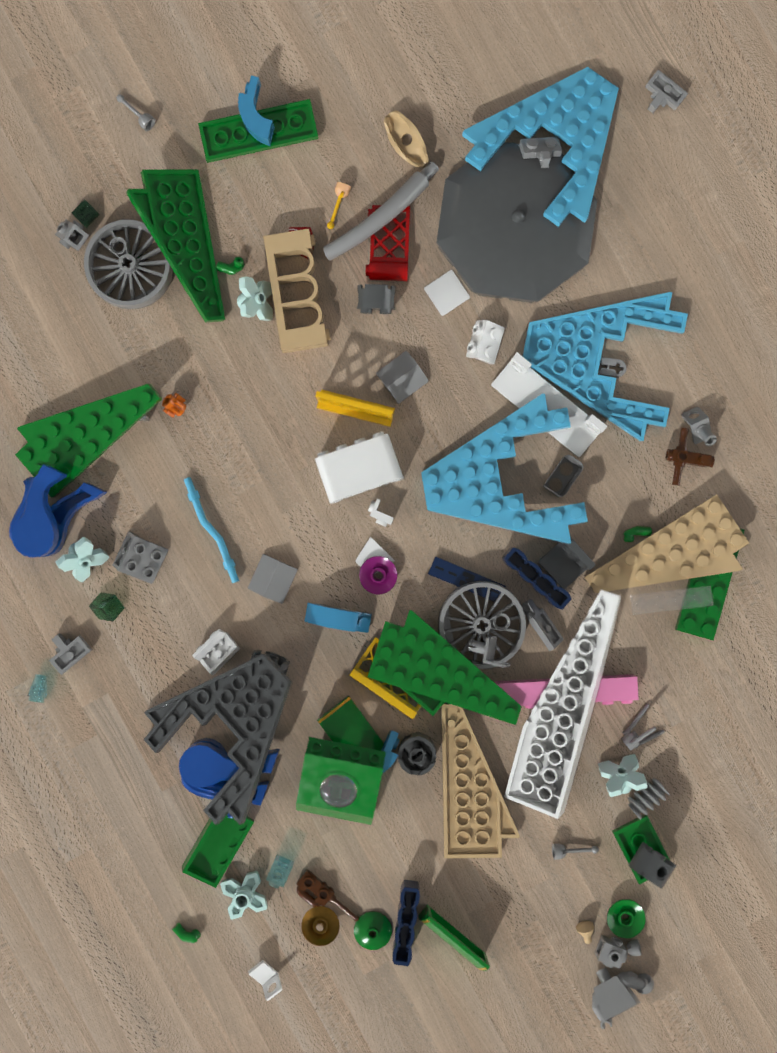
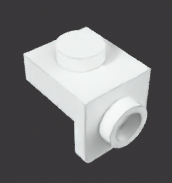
[368,498,394,527]

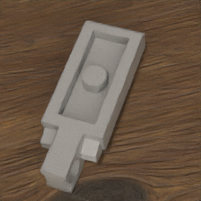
[521,599,563,651]

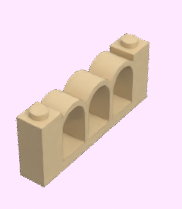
[263,229,331,353]

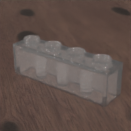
[630,586,714,615]

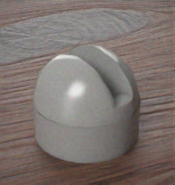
[626,939,642,956]

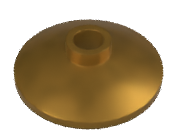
[301,906,340,946]

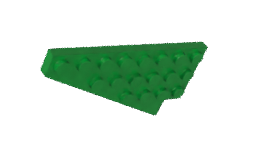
[126,169,225,322]
[15,384,162,498]
[367,610,522,725]

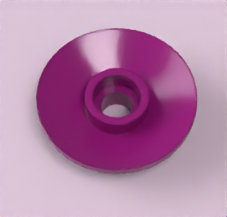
[359,556,397,595]

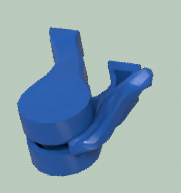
[9,464,107,558]
[179,738,280,818]

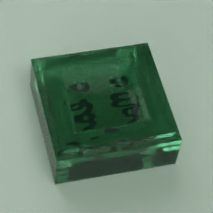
[72,199,100,228]

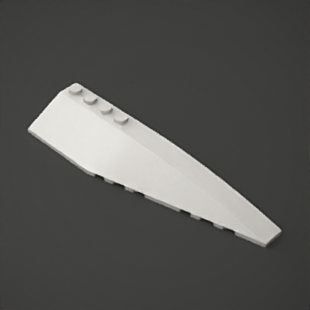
[504,590,621,819]

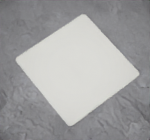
[424,270,470,316]

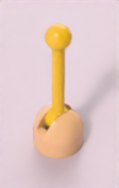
[327,182,351,229]

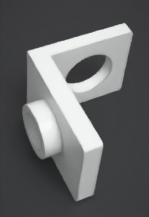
[248,960,283,1001]

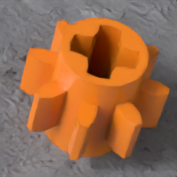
[162,393,186,418]

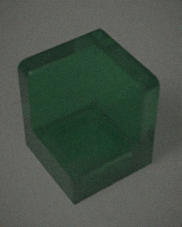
[89,593,125,622]

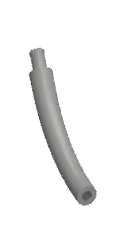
[323,161,439,260]

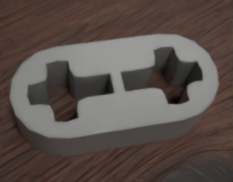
[598,357,627,378]

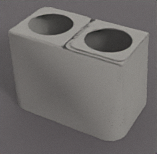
[543,455,583,497]

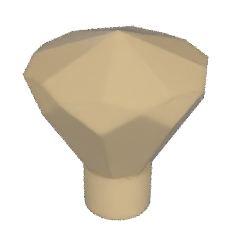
[576,921,594,944]

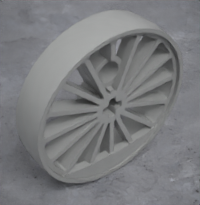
[84,220,174,309]
[438,581,526,669]

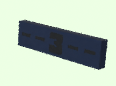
[428,556,506,604]

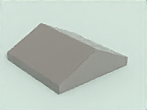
[376,351,429,404]
[248,554,298,604]

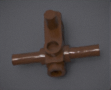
[665,428,715,486]

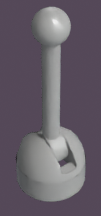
[116,94,156,131]
[552,843,599,860]

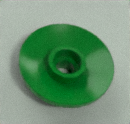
[607,899,646,938]
[354,911,392,950]

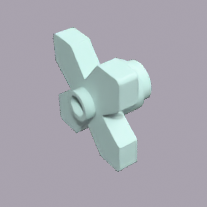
[237,276,273,321]
[55,537,109,582]
[598,754,648,797]
[220,870,268,920]

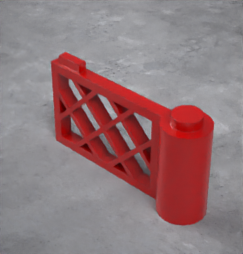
[365,205,410,281]

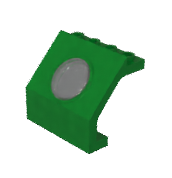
[296,737,386,825]

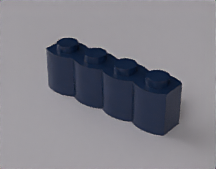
[502,547,572,610]
[392,880,420,966]

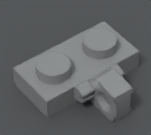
[645,70,688,113]
[519,137,562,168]
[49,633,93,675]

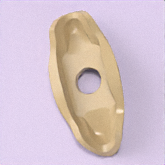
[384,110,429,168]

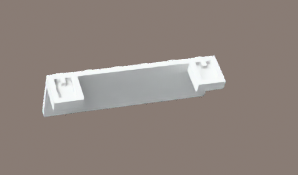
[491,352,607,457]

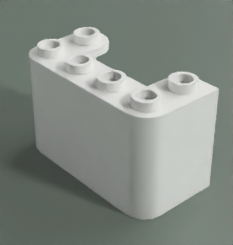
[315,431,404,504]

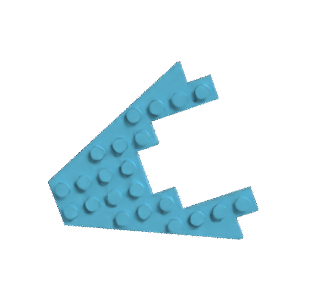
[462,67,619,227]
[522,292,688,441]
[421,394,588,544]

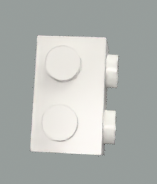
[466,320,505,364]
[192,629,241,676]

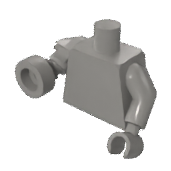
[592,968,654,1029]

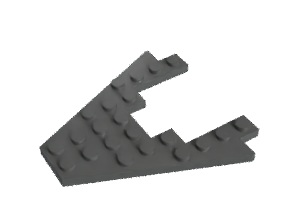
[144,654,292,825]

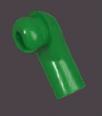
[172,923,201,944]

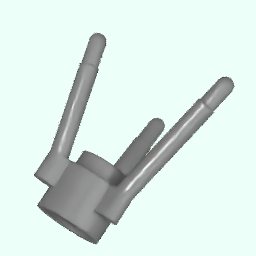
[621,704,665,751]

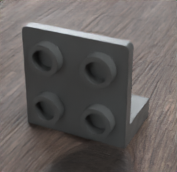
[539,537,596,589]

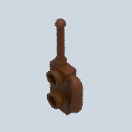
[296,869,359,921]

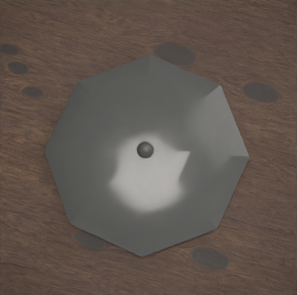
[436,142,597,303]

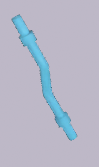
[184,477,239,584]

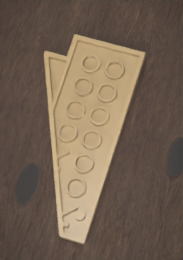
[585,494,749,593]
[441,703,520,858]

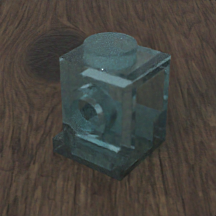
[266,854,294,888]

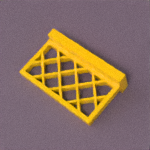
[315,389,395,427]
[349,637,421,719]

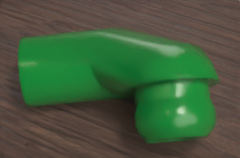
[216,257,245,275]
[623,526,652,542]

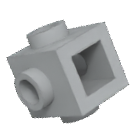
[55,219,89,251]
[595,935,627,969]

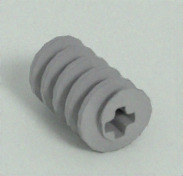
[628,777,670,820]

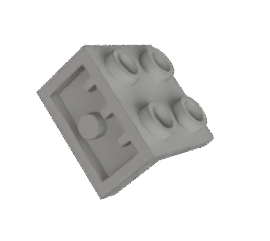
[112,531,168,584]

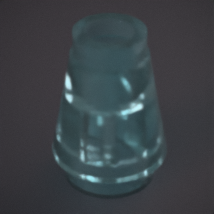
[27,674,47,703]

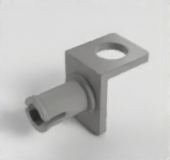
[681,407,717,446]
[468,636,511,668]

